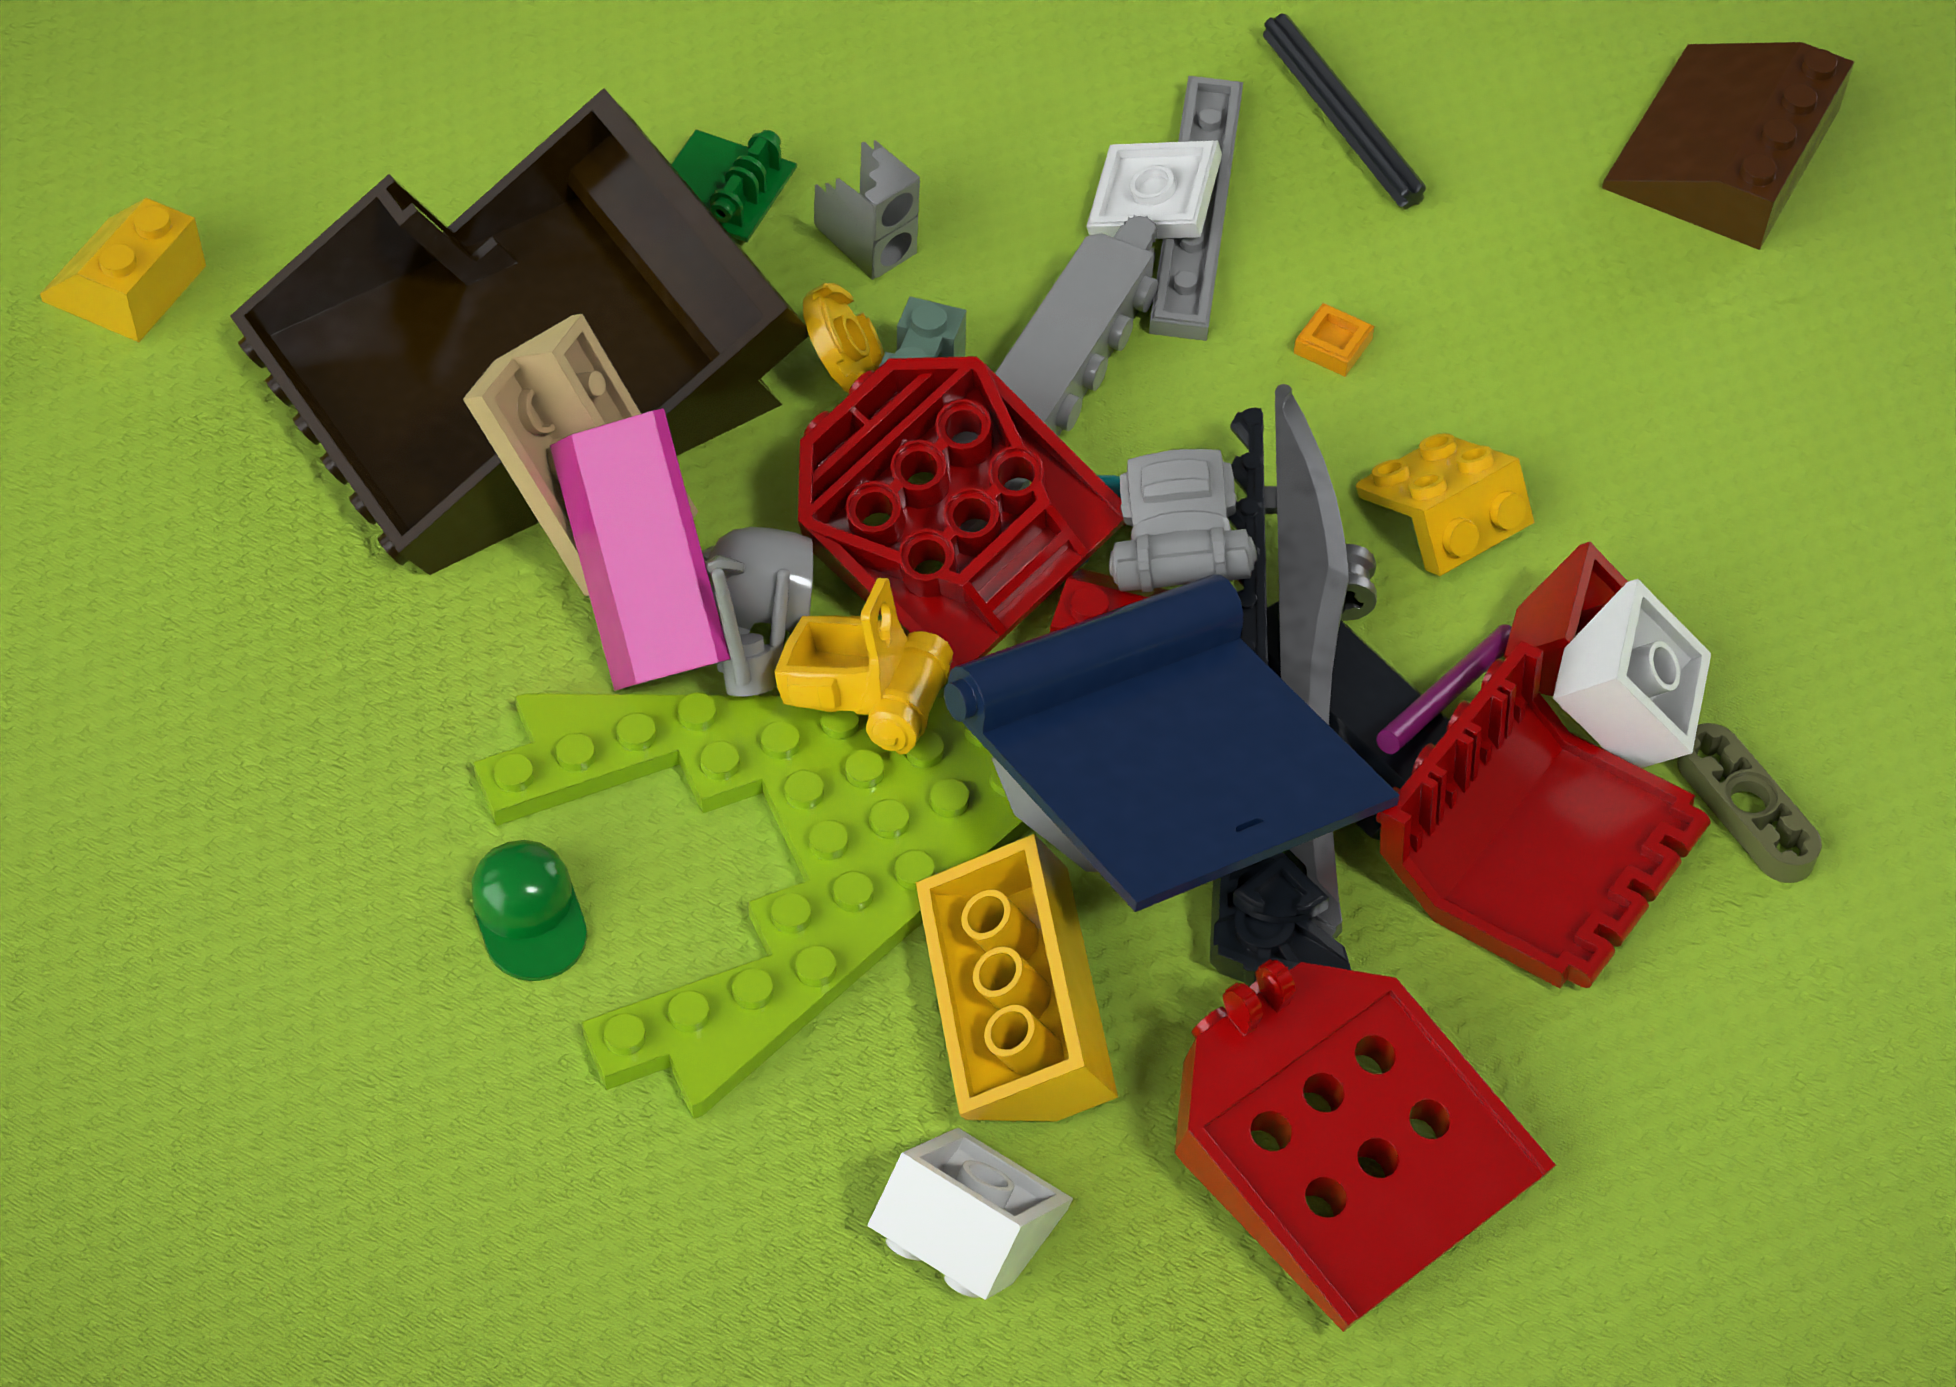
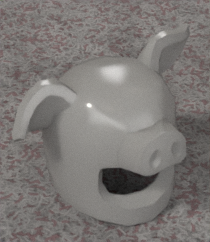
[702,527,813,638]

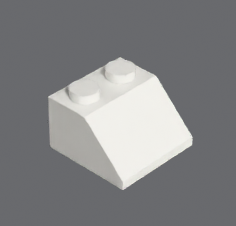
[1553,578,1711,768]
[867,1128,1073,1300]

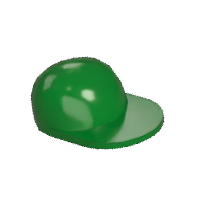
[471,840,587,981]

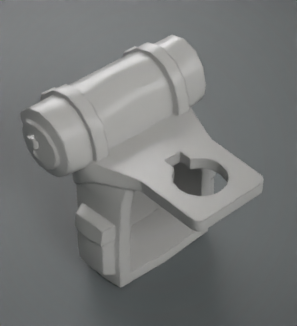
[1109,449,1257,592]

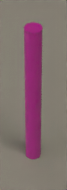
[1376,624,1512,754]

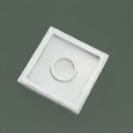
[1086,140,1222,239]

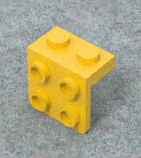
[1356,433,1535,576]

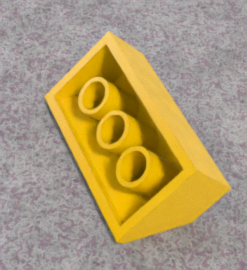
[916,834,1118,1122]

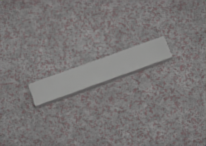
[1149,76,1243,341]

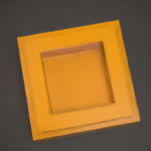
[1294,303,1375,377]

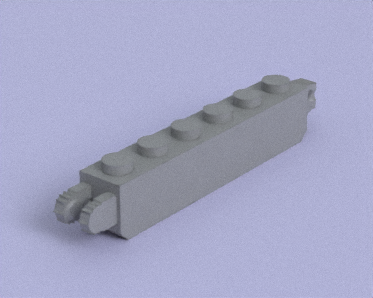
[952,215,1158,532]

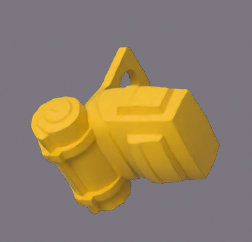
[774,578,953,755]

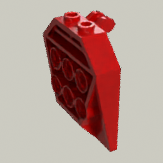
[798,356,1127,674]
[1175,959,1556,1332]

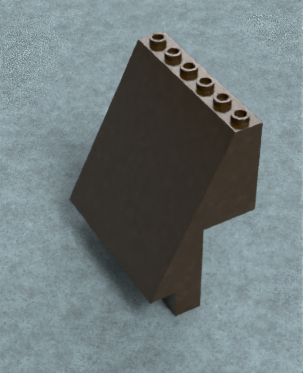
[230,88,809,575]

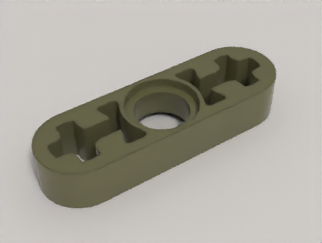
[1677,723,1822,883]

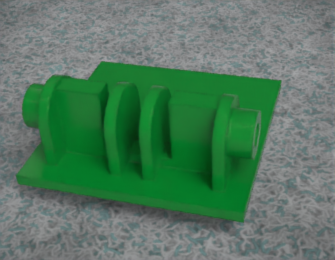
[671,129,797,242]

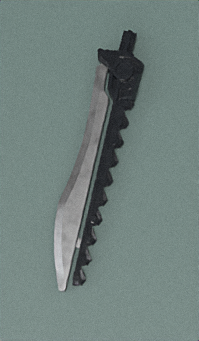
[1210,384,1351,987]

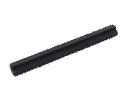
[1263,13,1426,209]

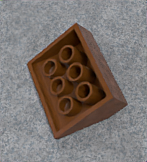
[1602,42,1854,250]

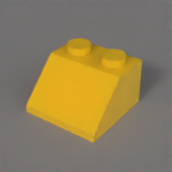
[40,198,206,342]

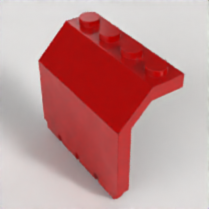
[1376,640,1711,988]

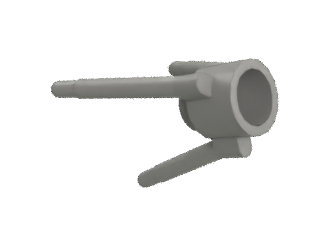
[712,568,790,697]

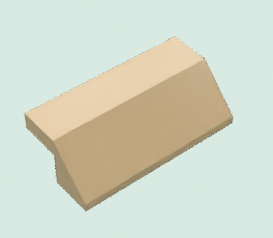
[463,314,698,596]

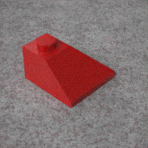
[1504,541,1628,697]

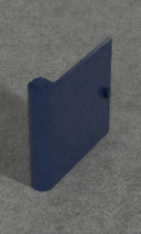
[944,574,1400,912]

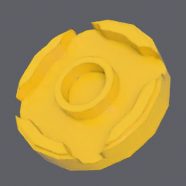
[803,283,885,393]

